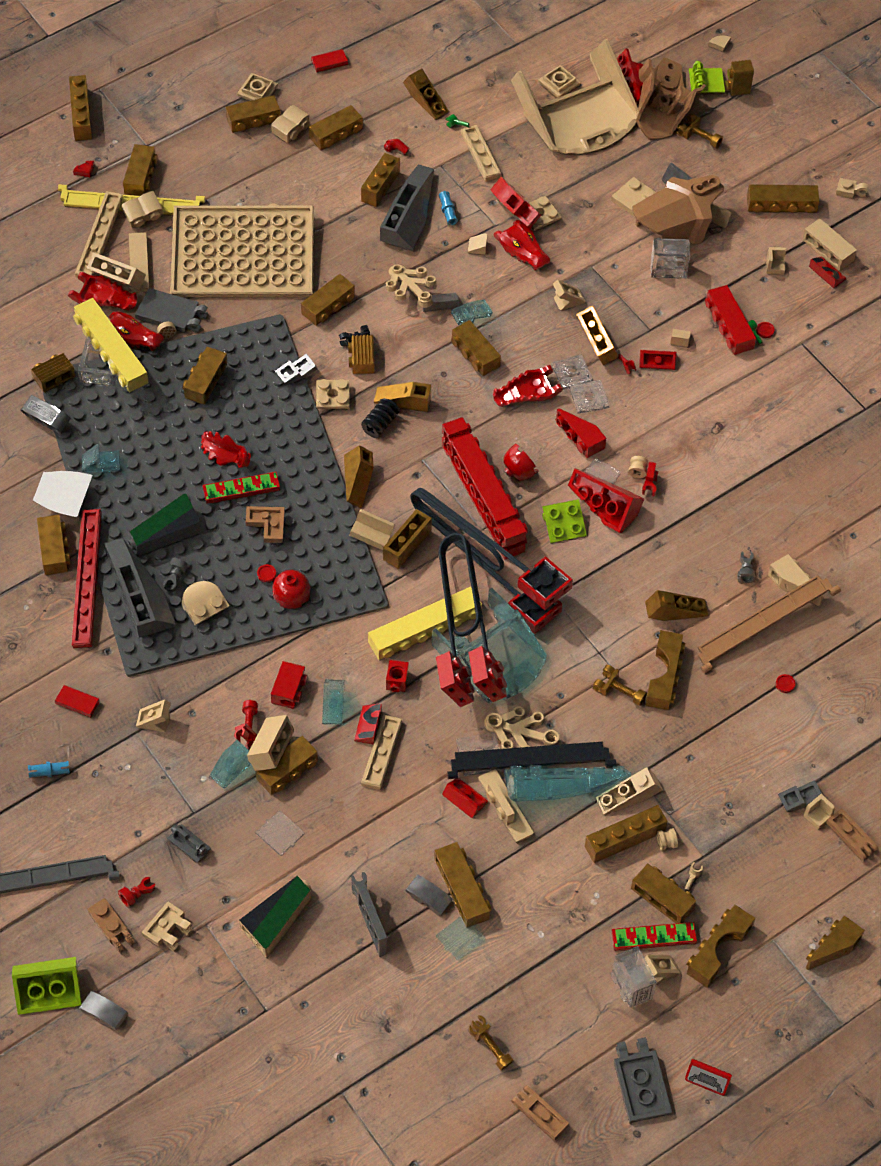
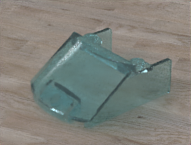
[432,588,547,703]

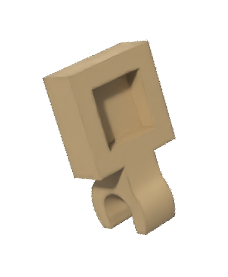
[836,178,868,198]

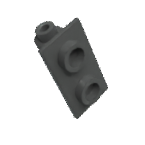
[167,824,211,863]

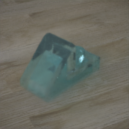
[82,444,120,473]

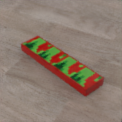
[202,472,280,504]
[611,922,697,951]

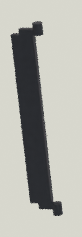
[447,741,616,779]

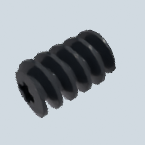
[361,398,400,438]

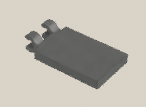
[135,288,208,333]
[351,872,387,957]
[613,1037,672,1123]

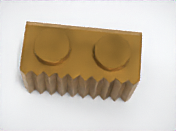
[725,59,754,96]
[348,335,375,374]
[31,353,75,392]

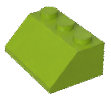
[12,957,82,1015]

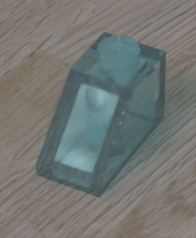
[322,679,345,725]
[210,740,251,789]

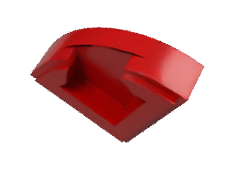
[73,161,95,178]

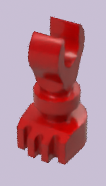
[118,877,155,907]

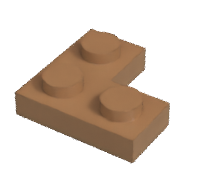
[246,506,285,543]

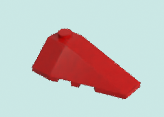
[568,468,644,533]

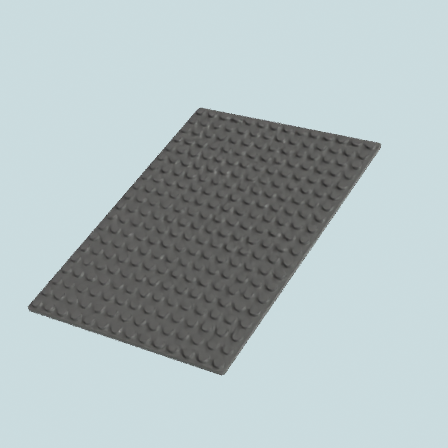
[42,314,388,677]

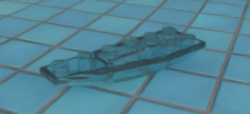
[504,765,631,801]

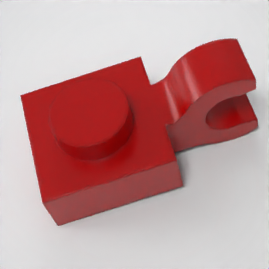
[642,462,659,497]

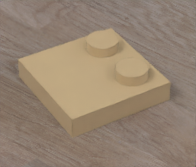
[611,177,657,217]

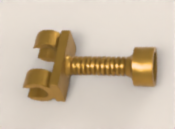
[676,114,723,149]
[593,665,647,706]
[468,1015,514,1071]

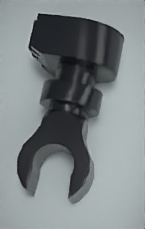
[339,325,370,347]

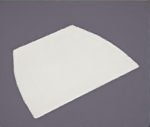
[33,471,92,517]

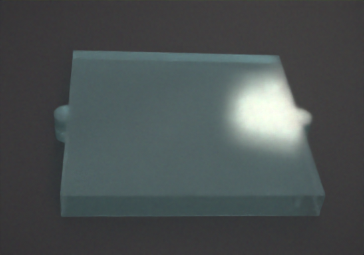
[436,916,486,961]

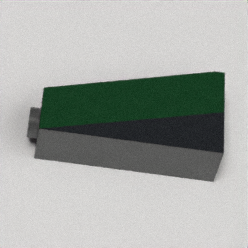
[128,493,202,556]

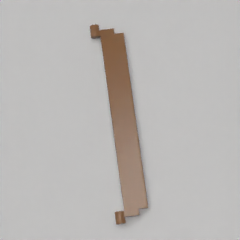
[698,575,841,674]

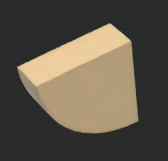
[708,36,731,51]

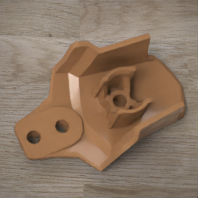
[636,57,706,139]
[632,175,724,254]

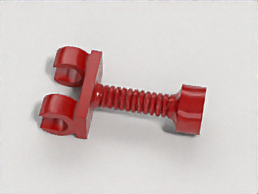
[234,700,258,751]

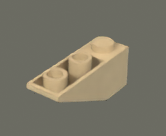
[768,554,824,606]
[596,767,663,815]

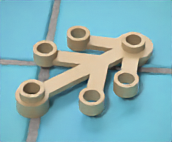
[386,264,436,308]
[484,706,559,749]

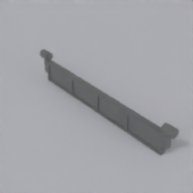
[0,855,120,894]

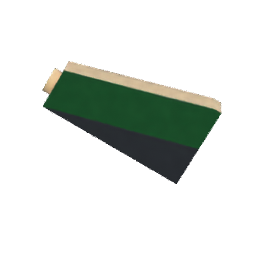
[239,876,311,958]

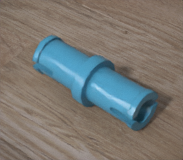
[439,191,458,225]
[28,761,70,778]

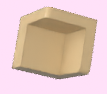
[766,247,786,275]
[804,794,835,830]

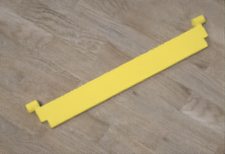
[58,184,205,215]

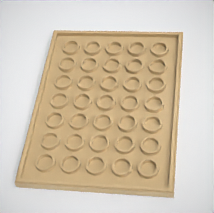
[170,205,314,297]

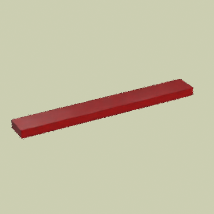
[71,509,102,648]

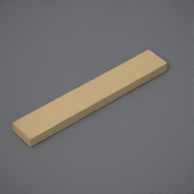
[75,191,123,278]

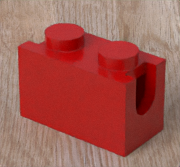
[271,661,308,709]

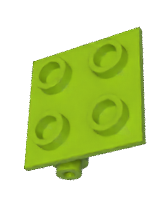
[689,61,725,93]
[542,499,587,543]

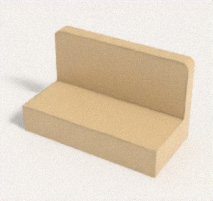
[349,509,395,550]

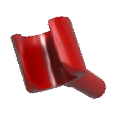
[618,354,637,374]

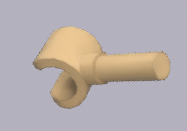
[684,862,703,891]

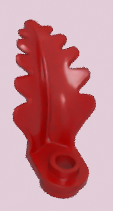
[201,431,251,468]

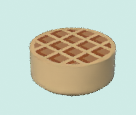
[157,321,176,339]

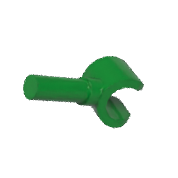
[445,114,469,128]
[748,320,763,344]

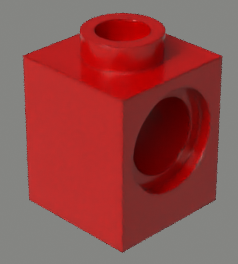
[386,660,409,692]

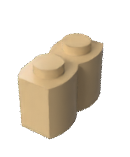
[271,105,310,143]
[122,191,163,227]

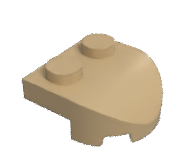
[182,581,229,626]

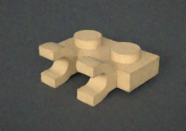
[141,902,193,952]

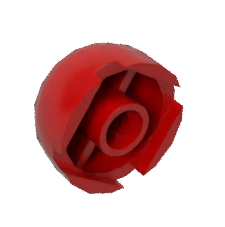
[503,443,539,481]
[272,570,311,609]

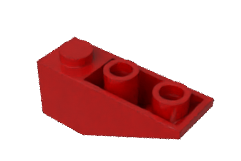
[555,408,607,458]

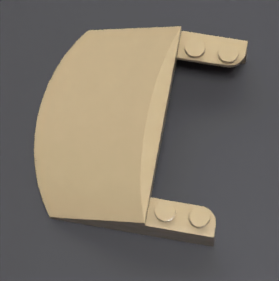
[511,39,638,154]

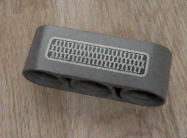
[20,395,71,434]

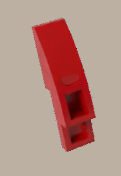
[490,176,542,229]

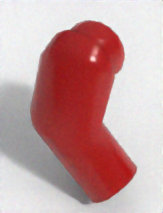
[384,139,410,155]

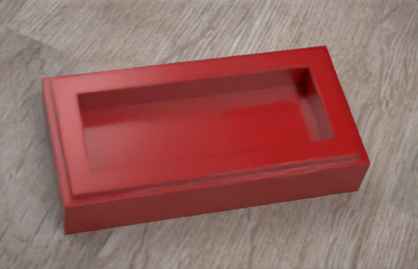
[311,49,348,73]
[55,685,100,718]

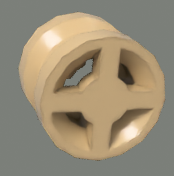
[628,456,649,479]
[657,828,678,851]

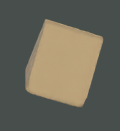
[468,233,487,255]
[670,329,691,347]

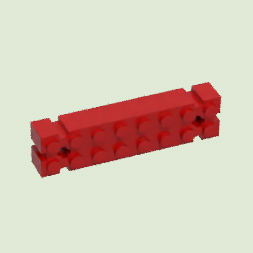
[442,417,528,560]

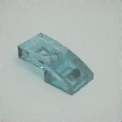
[451,299,493,325]

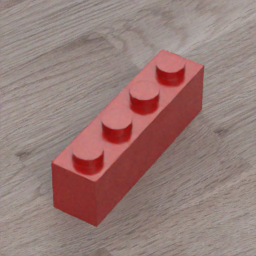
[705,285,756,355]

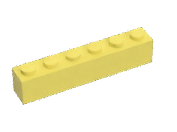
[73,298,148,392]
[368,587,482,660]

